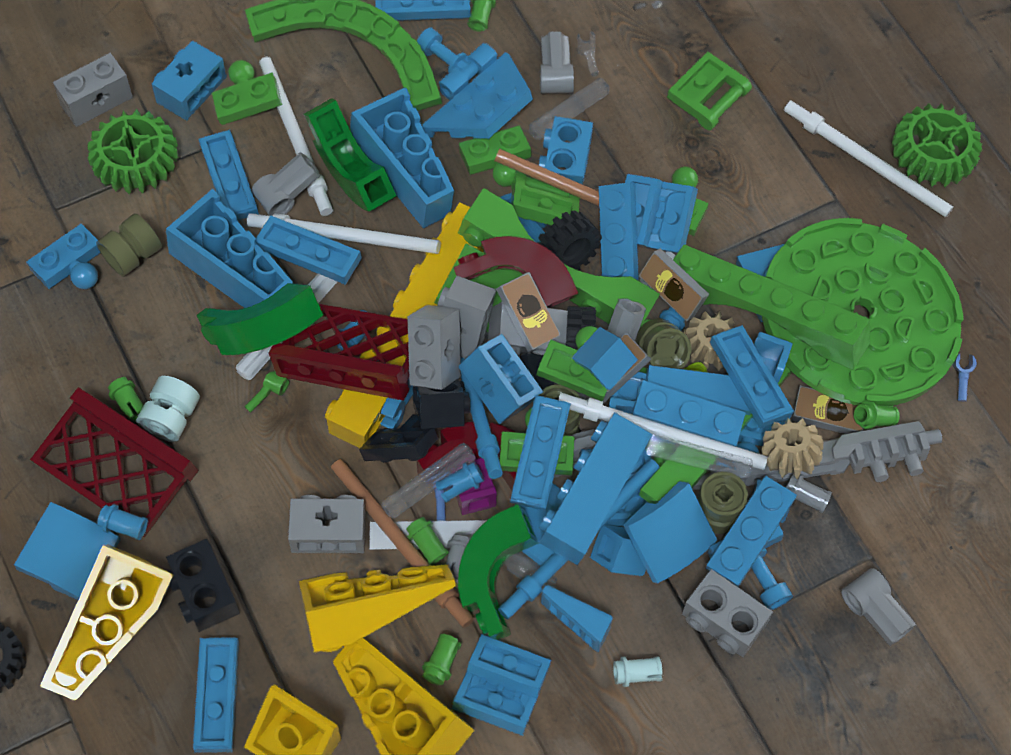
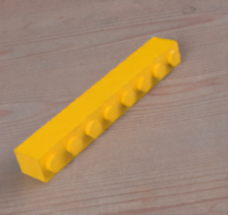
[325,202,484,448]

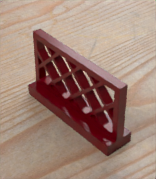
[268,304,409,401]
[30,387,199,538]

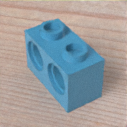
[539,116,593,185]

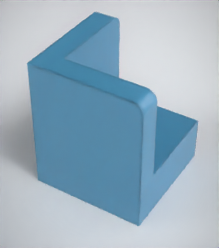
[572,327,638,390]
[754,332,793,383]
[590,525,646,576]

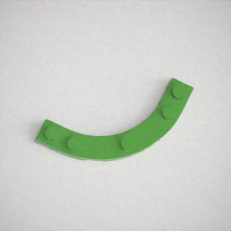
[245,0,442,111]

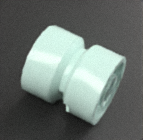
[136,376,200,442]

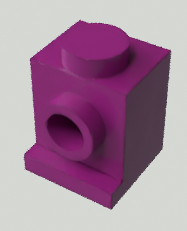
[450,454,497,515]

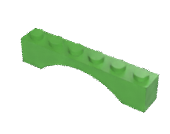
[458,188,660,329]
[673,244,870,370]

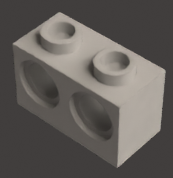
[682,569,773,657]

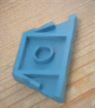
[422,52,533,139]

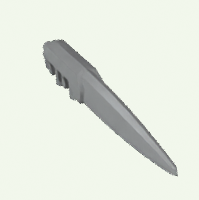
[692,421,942,490]

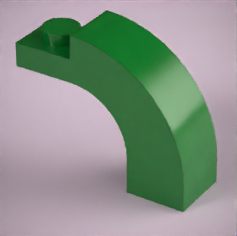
[304,98,396,212]
[196,283,323,355]
[458,504,539,640]

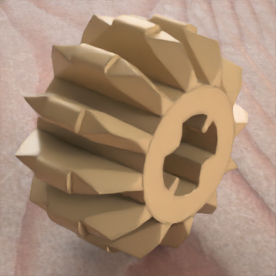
[684,311,734,371]
[762,417,824,479]

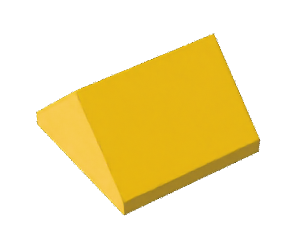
[244,685,341,755]

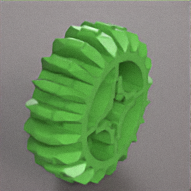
[892,103,982,187]
[88,109,178,195]

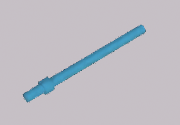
[460,357,503,479]
[498,459,660,619]

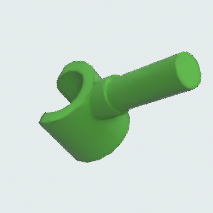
[244,371,289,413]

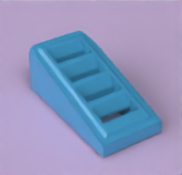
[541,585,613,652]

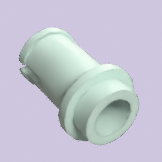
[613,657,662,687]

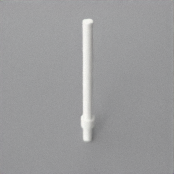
[259,57,333,216]
[784,101,953,218]
[247,213,441,254]
[558,392,768,470]

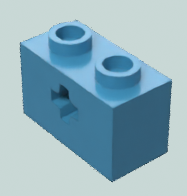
[151,40,227,121]
[458,334,543,424]

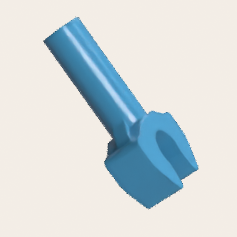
[380,379,413,429]

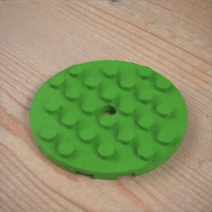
[762,218,964,406]

